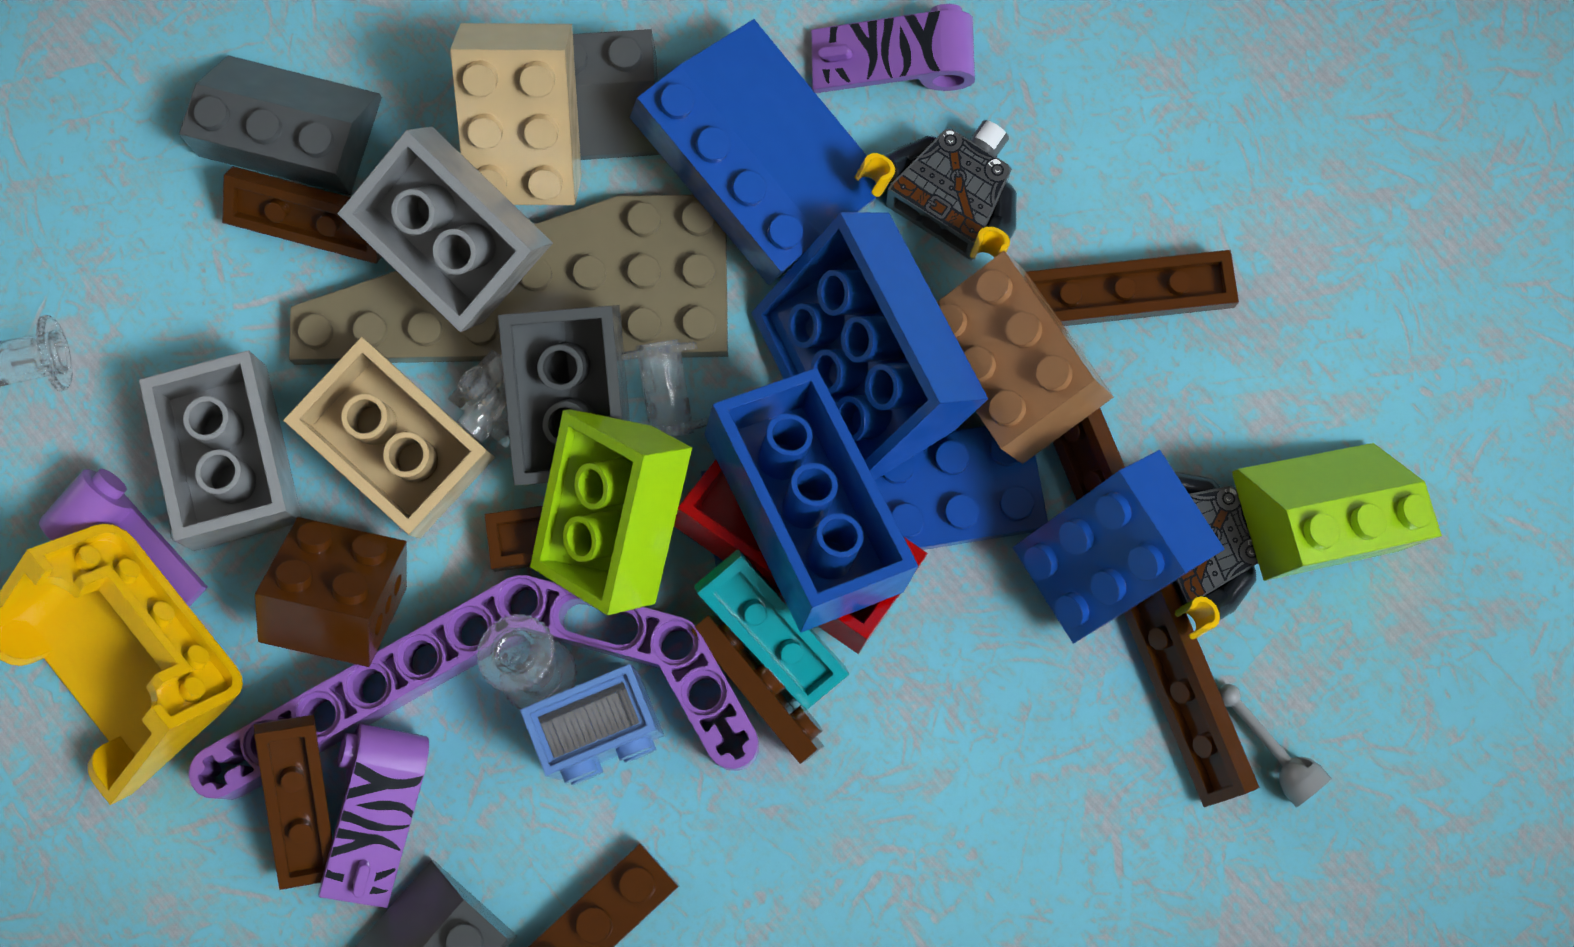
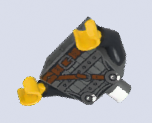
[854,120,1017,261]
[1174,472,1258,640]

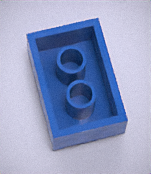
[1012,450,1225,644]

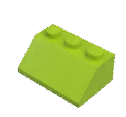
[530,409,692,616]
[1231,443,1442,581]

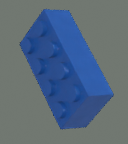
[704,368,919,633]

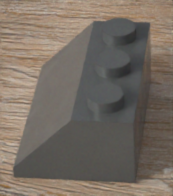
[573,29,660,160]
[179,55,382,195]
[498,305,630,486]
[355,860,517,947]

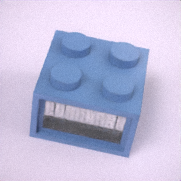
[520,664,665,785]

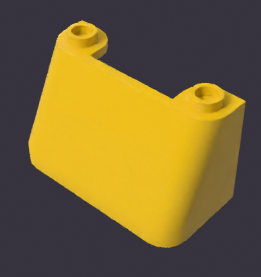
[0,524,243,805]

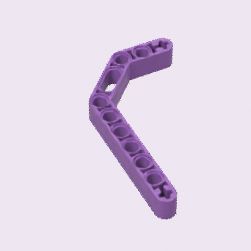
[189,575,759,800]

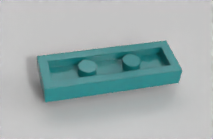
[694,549,849,710]

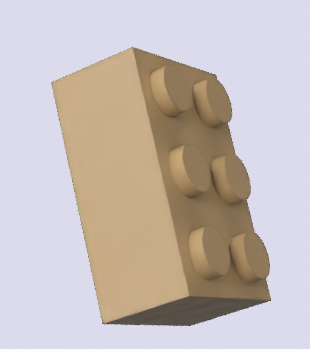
[450,23,582,205]
[283,337,496,539]

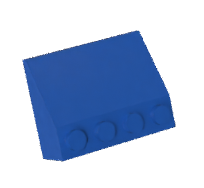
[629,19,891,286]
[751,212,988,480]

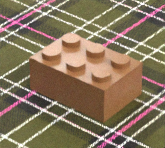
[937,251,1114,464]

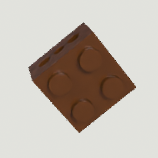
[255,517,407,667]

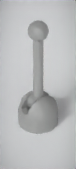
[1219,684,1332,808]

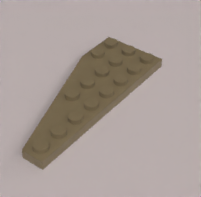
[289,195,728,365]

